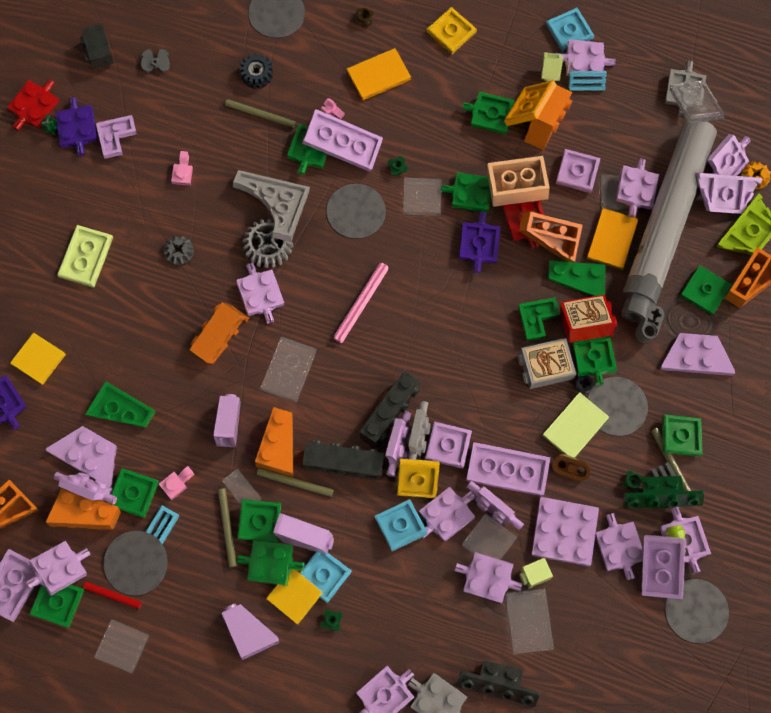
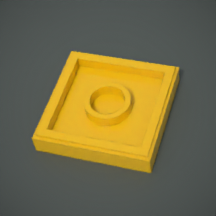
[427,7,477,54]
[10,333,66,385]
[397,459,439,498]
[266,570,323,624]

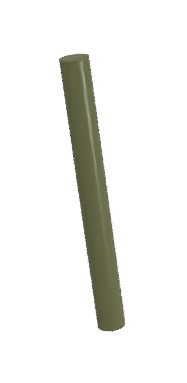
[225,99,296,128]
[651,428,691,491]
[257,468,334,497]
[218,489,237,568]

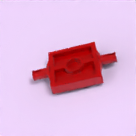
[7,79,60,131]
[503,200,544,249]

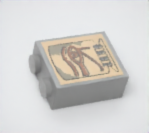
[518,338,576,389]

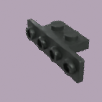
[457,660,540,707]

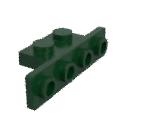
[623,476,704,509]

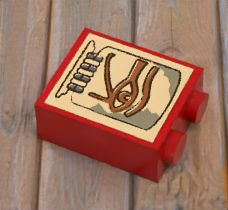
[559,294,617,343]

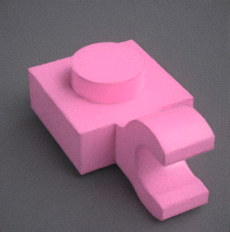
[321,99,345,119]
[171,151,193,186]
[159,467,194,500]

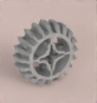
[242,218,293,269]

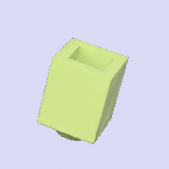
[541,53,563,82]
[520,558,553,588]

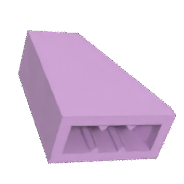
[214,394,241,447]
[274,513,334,554]
[222,604,280,660]

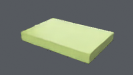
[57,225,113,288]
[542,392,609,458]

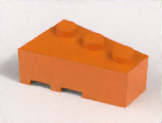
[524,85,572,151]
[519,212,583,262]
[724,247,771,308]
[190,302,250,364]
[255,407,293,478]
[0,480,39,528]
[46,488,121,530]

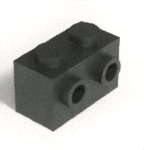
[80,24,114,69]

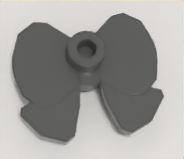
[141,49,170,73]

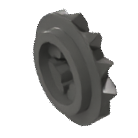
[164,236,194,265]

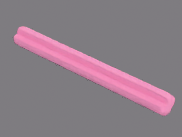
[334,263,388,343]

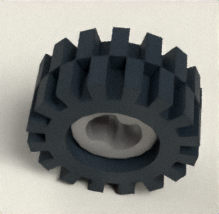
[240,53,273,89]

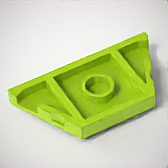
[716,194,771,255]

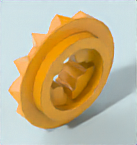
[741,161,771,189]

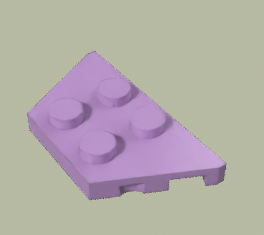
[696,173,762,214]
[660,333,735,376]
[46,426,117,488]

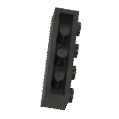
[359,371,420,448]
[302,440,384,480]

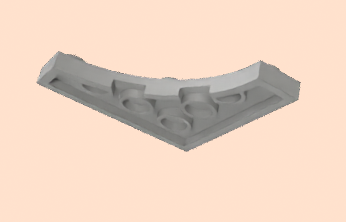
[233,170,310,242]

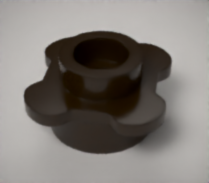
[355,8,374,26]

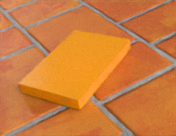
[347,48,411,101]
[504,80,557,126]
[587,208,638,270]

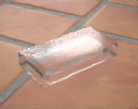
[222,469,262,505]

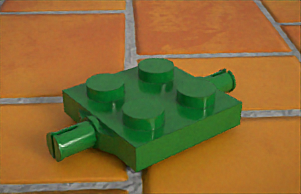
[462,92,522,135]
[287,124,328,175]
[441,172,492,213]
[572,337,617,386]
[237,540,305,586]

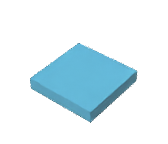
[546,8,594,52]
[374,499,428,551]
[300,552,352,603]

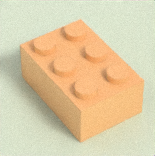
[487,156,549,207]

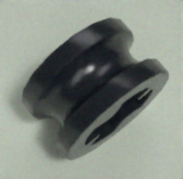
[575,376,594,394]

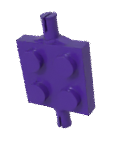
[55,97,98,156]
[459,212,500,274]
[0,375,27,430]

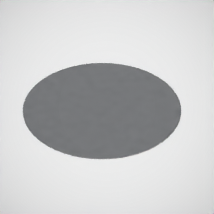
[248,0,305,38]
[327,184,386,238]
[588,377,648,436]
[104,531,168,595]
[665,579,729,643]

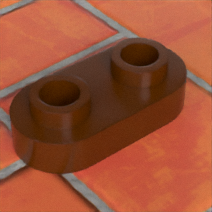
[552,454,591,481]

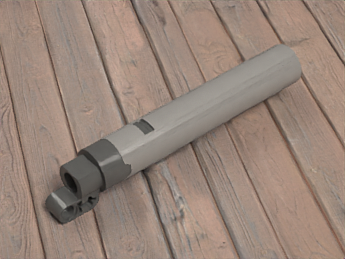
[620,119,717,343]

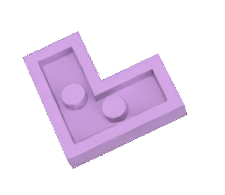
[96,115,137,159]

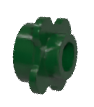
[42,114,58,135]
[387,156,408,176]
[622,471,643,493]
[321,609,343,631]

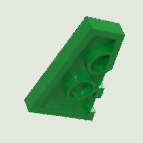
[548,261,605,296]
[85,381,156,428]

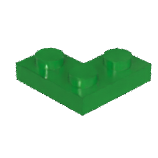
[518,297,560,342]

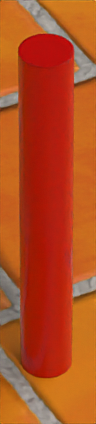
[83,581,142,610]

